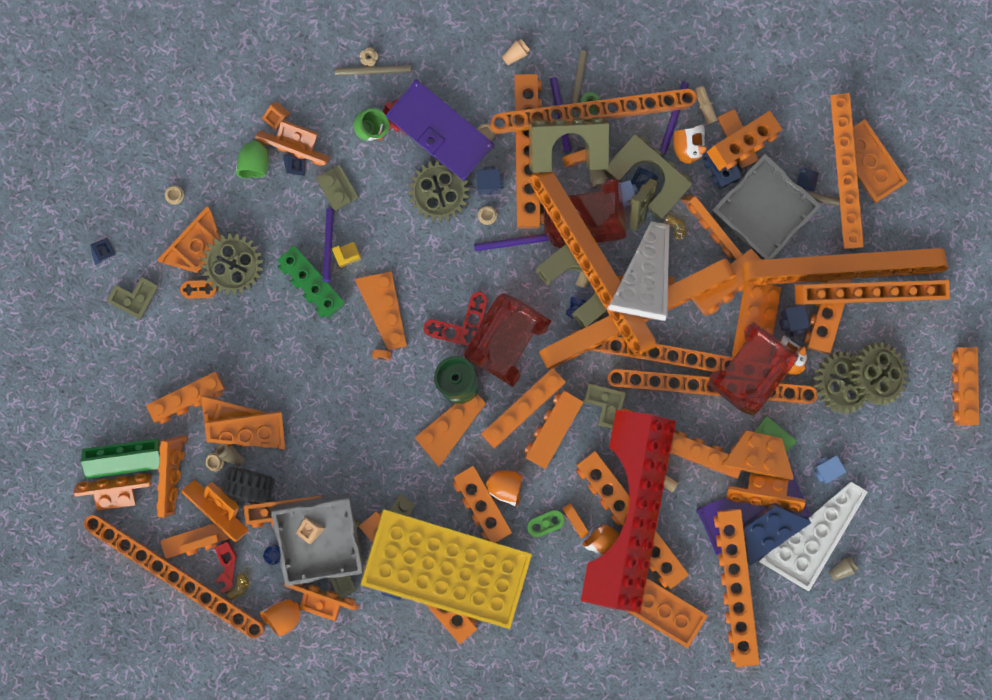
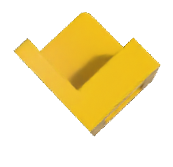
[332,242,361,268]

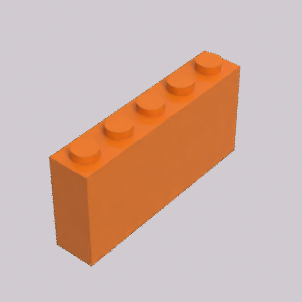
[481,368,566,449]

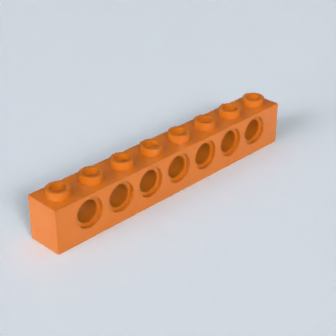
[515,74,544,229]
[830,93,864,249]
[795,280,950,304]
[576,451,689,589]
[714,508,760,667]
[359,511,478,644]

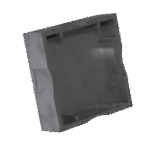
[711,154,821,260]
[271,493,363,586]

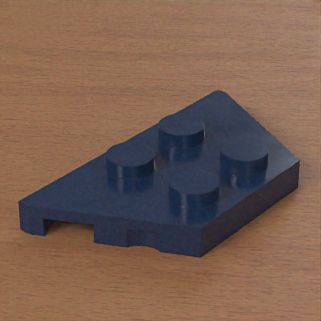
[743,503,811,565]

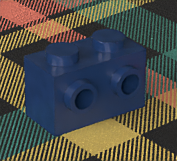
[702,151,742,189]
[476,166,504,195]
[779,305,810,337]

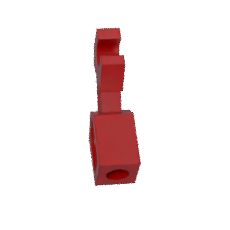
[214,541,238,593]

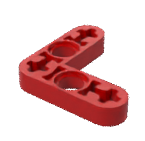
[423,292,487,347]

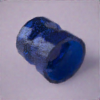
[565,296,587,319]
[263,545,281,565]

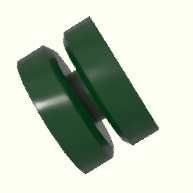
[434,356,481,404]

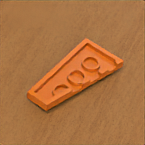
[680,195,742,260]
[354,271,407,350]
[414,394,486,467]
[204,411,285,450]
[156,435,188,518]

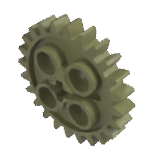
[408,160,470,223]
[200,233,263,295]
[851,342,909,405]
[813,351,869,414]

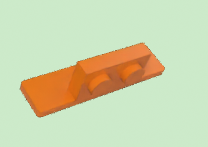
[255,120,330,166]
[74,473,152,511]
[726,473,806,512]
[181,480,248,542]
[160,523,230,559]
[284,583,361,621]

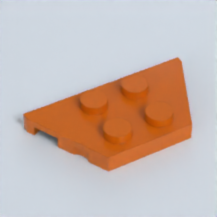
[157,206,220,273]
[200,395,269,447]
[722,430,794,481]

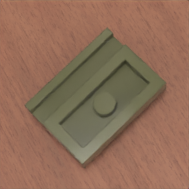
[316,164,359,211]

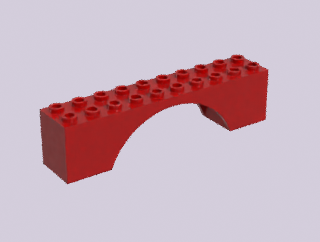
[580,409,676,613]

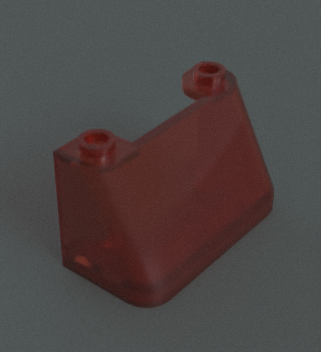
[544,180,627,248]
[464,293,551,387]
[707,322,799,416]

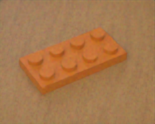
[833,119,908,203]
[732,283,781,363]
[627,579,708,649]

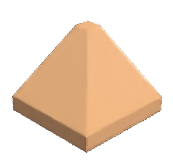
[296,517,325,544]

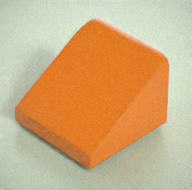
[261,102,290,130]

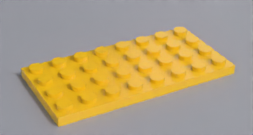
[360,509,532,629]

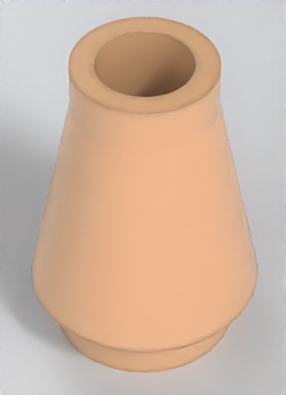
[502,39,530,66]

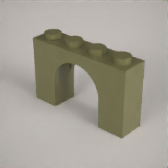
[529,117,609,173]
[604,135,692,220]
[536,244,608,329]

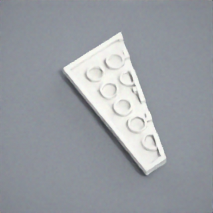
[608,221,669,321]
[758,482,867,591]

